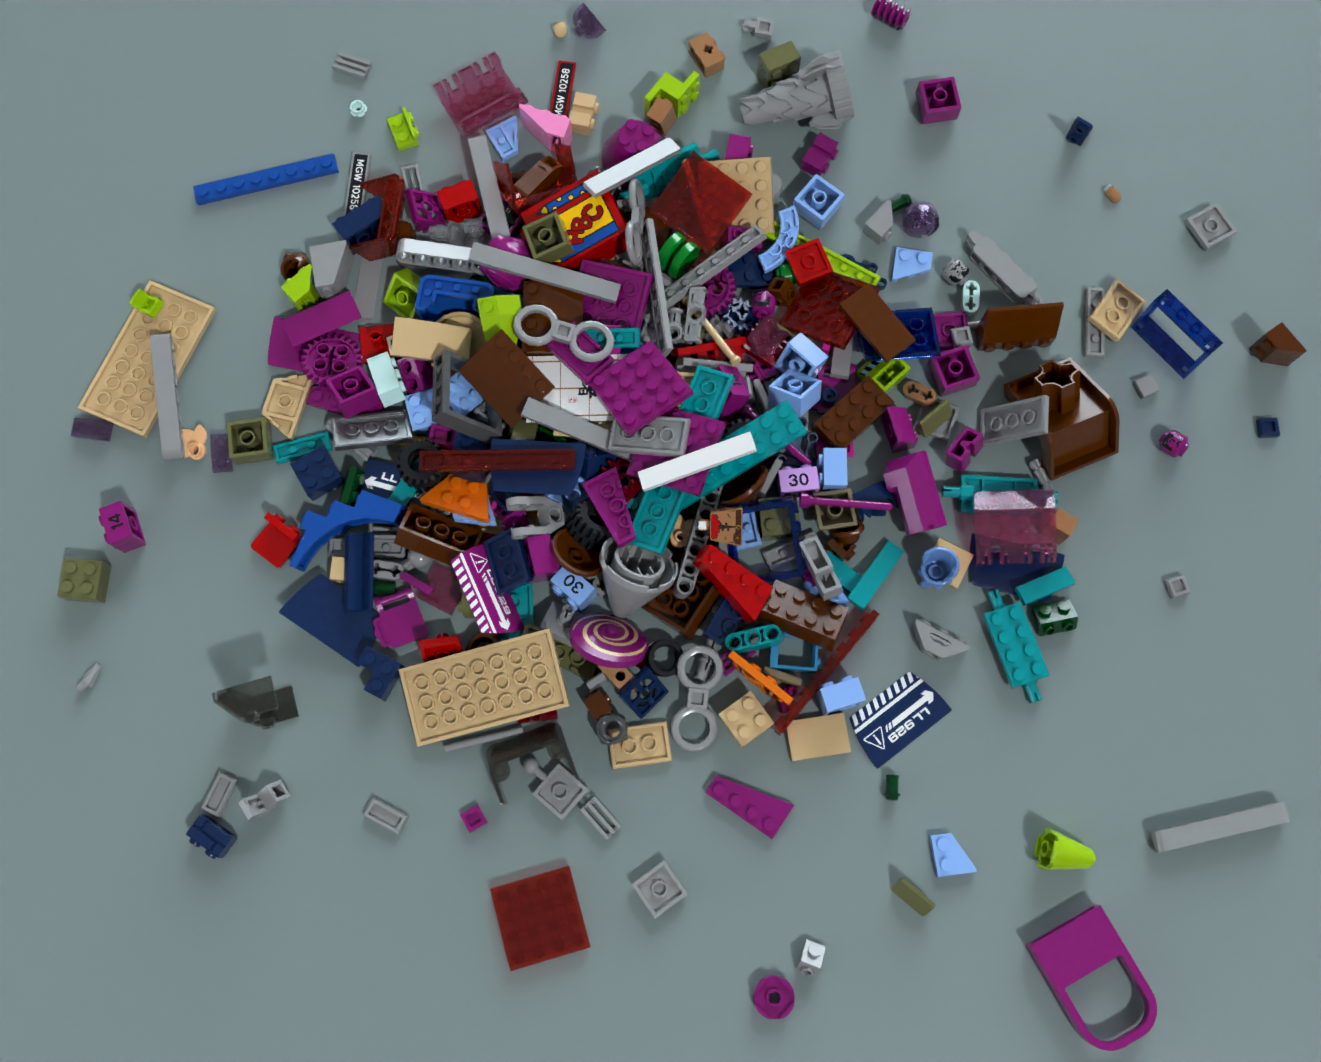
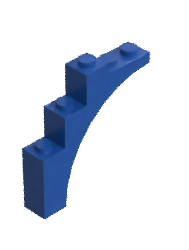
[289,490,408,572]

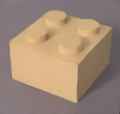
[718,691,774,749]

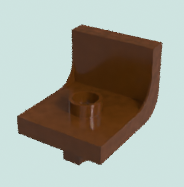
[1004,357,1120,481]

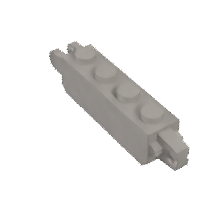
[965,230,1044,305]

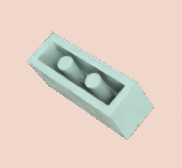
[366,351,407,407]

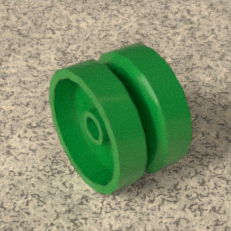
[659,232,700,281]

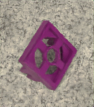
[405,188,446,233]

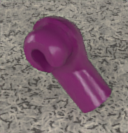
[778,685,797,713]

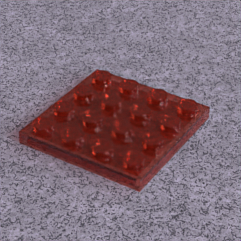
[649,151,752,256]
[779,272,880,350]
[490,866,591,971]

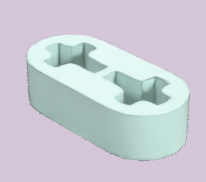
[961,280,980,316]

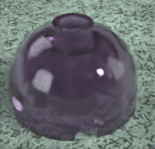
[573,2,606,39]
[903,201,939,238]

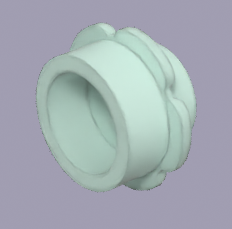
[350,100,367,117]

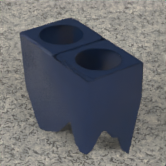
[852,481,898,522]

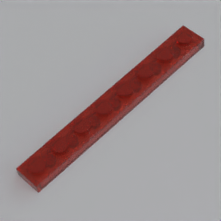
[419,449,576,472]
[774,609,880,736]

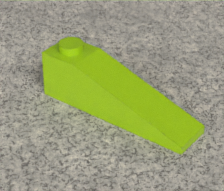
[477,295,522,345]

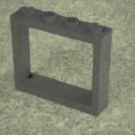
[432,349,503,445]

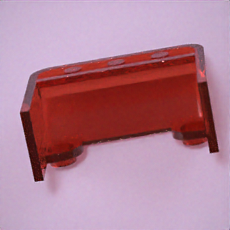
[493,143,577,217]
[349,173,406,261]

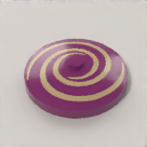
[569,613,648,668]

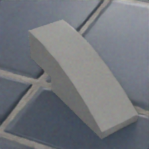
[799,535,842,601]

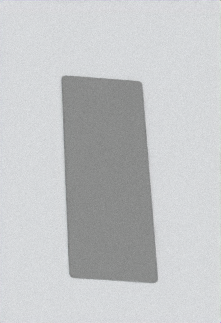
[354,250,384,319]

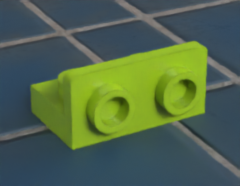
[387,107,420,152]

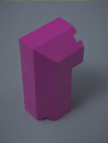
[883,451,947,536]

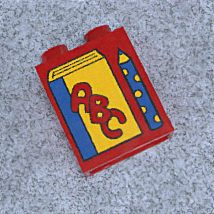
[519,170,635,272]

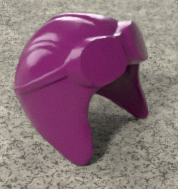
[480,235,534,293]

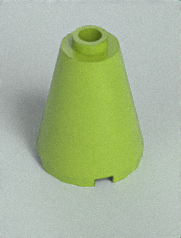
[1034,828,1096,870]

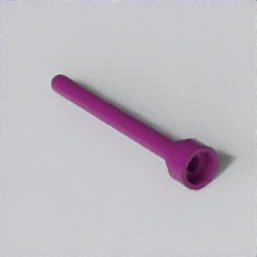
[738,402,811,465]
[799,492,893,510]

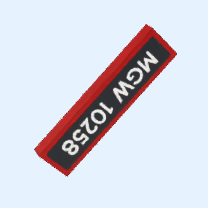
[550,61,576,117]

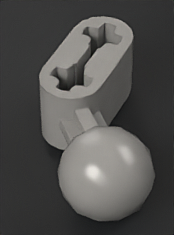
[373,550,432,583]

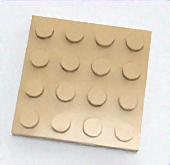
[698,157,774,237]

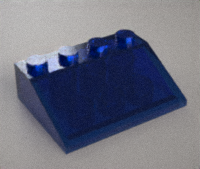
[856,307,941,362]

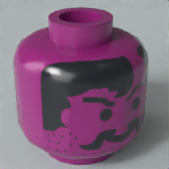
[751,291,776,319]
[1159,430,1190,458]

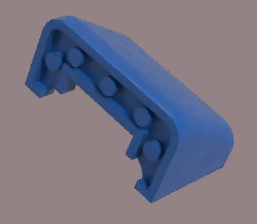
[415,275,495,322]

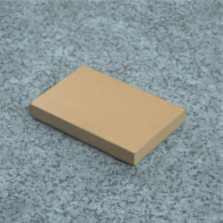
[1087,279,1146,342]
[785,713,851,762]
[608,721,672,770]

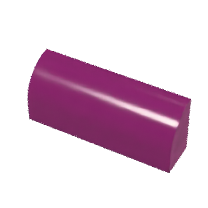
[280,291,362,348]

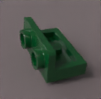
[339,466,365,507]
[1031,599,1078,636]

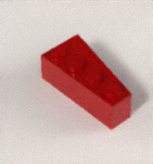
[693,544,774,622]

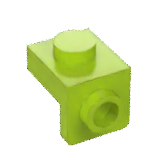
[129,289,164,318]

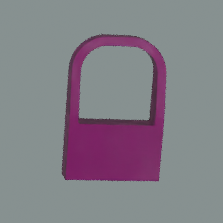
[1026,905,1157,1051]

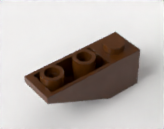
[513,156,563,198]

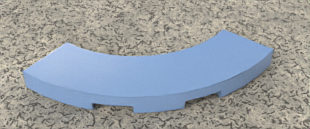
[758,205,799,274]

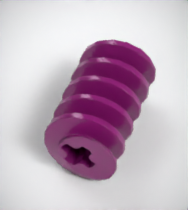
[871,0,911,30]

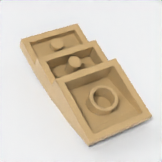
[391,317,472,363]

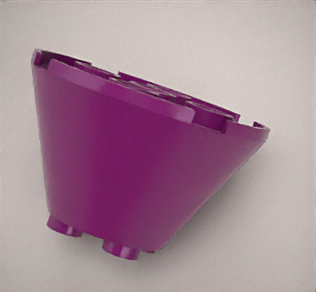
[602,119,666,190]

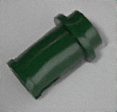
[891,194,912,213]
[373,579,396,594]
[884,775,900,800]

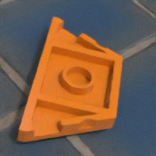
[419,474,490,524]
[728,650,793,705]

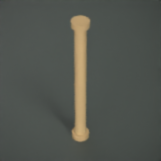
[682,295,741,367]

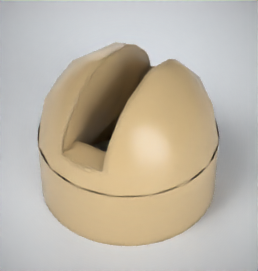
[552,22,567,38]

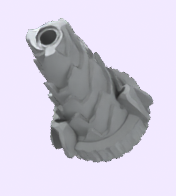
[739,50,854,129]

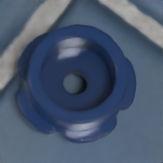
[820,387,838,405]

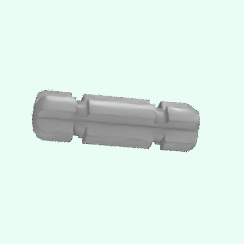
[1029,459,1054,492]

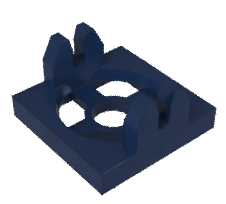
[617,665,669,719]

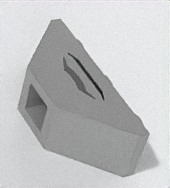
[912,619,970,661]

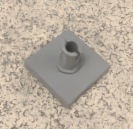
[538,601,585,647]

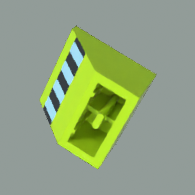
[281,264,320,312]
[856,353,911,394]

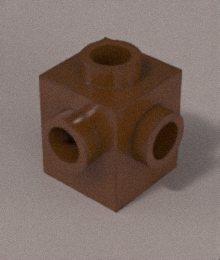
[766,277,798,307]

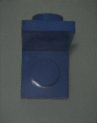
[1065,117,1093,146]

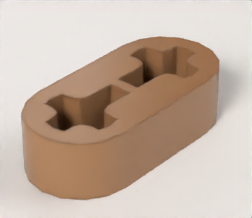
[903,381,937,407]

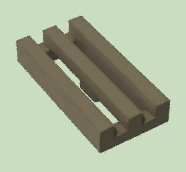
[762,666,802,689]

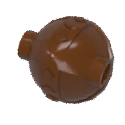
[280,252,312,280]

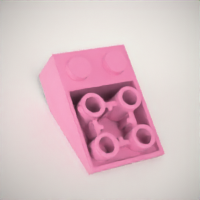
[519,104,573,156]

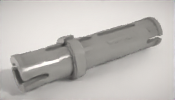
[694,638,717,682]

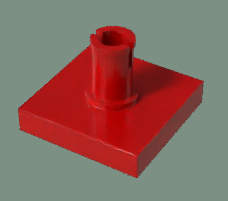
[784,238,833,286]
[359,323,400,364]
[419,633,463,662]

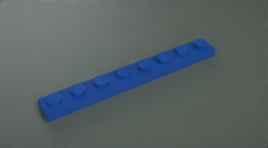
[193,154,339,206]

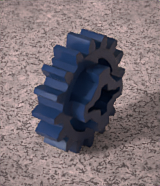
[719,297,759,335]

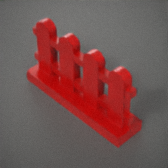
[671,336,747,373]

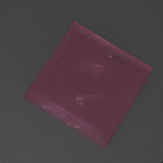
[417,564,462,616]

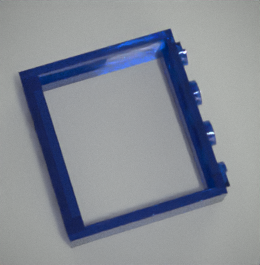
[1131,289,1223,379]
[724,497,808,582]

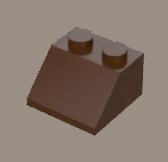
[1249,322,1307,366]

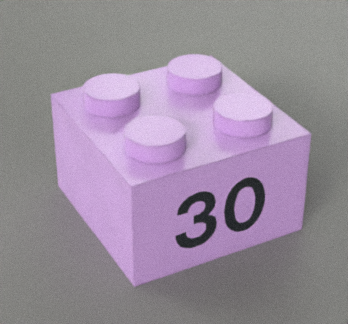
[775,464,820,501]

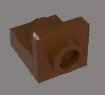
[825,539,857,562]

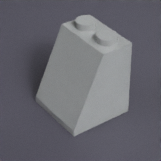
[309,240,355,301]

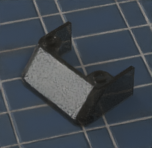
[212,676,299,730]
[486,723,579,805]

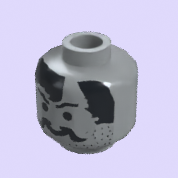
[942,259,969,286]

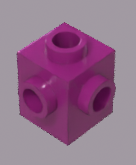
[496,509,530,531]

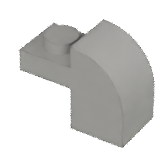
[238,780,291,820]

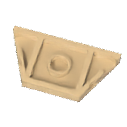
[261,375,313,440]

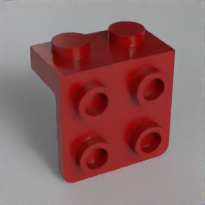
[251,512,301,568]

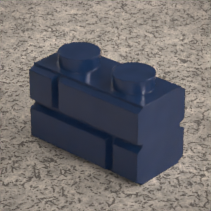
[186,814,238,859]

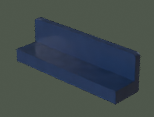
[344,532,374,612]

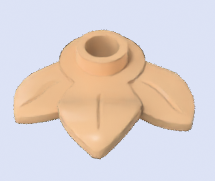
[182,424,207,460]
[670,514,701,548]

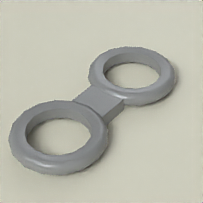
[625,177,646,266]
[513,304,614,363]
[671,645,723,752]

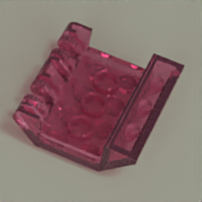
[433,51,528,136]
[974,489,1057,565]

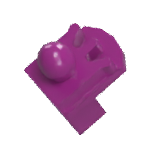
[748,361,778,384]

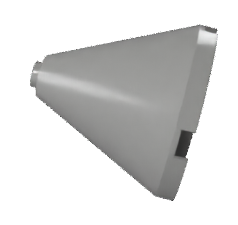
[599,537,678,618]

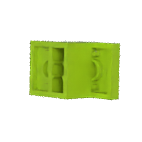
[644,71,700,119]

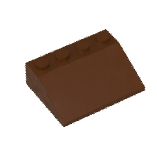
[521,281,584,356]
[975,302,1064,352]
[458,329,555,428]
[641,547,721,640]

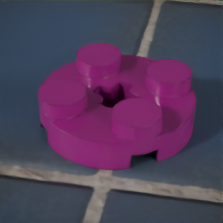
[753,975,795,1019]

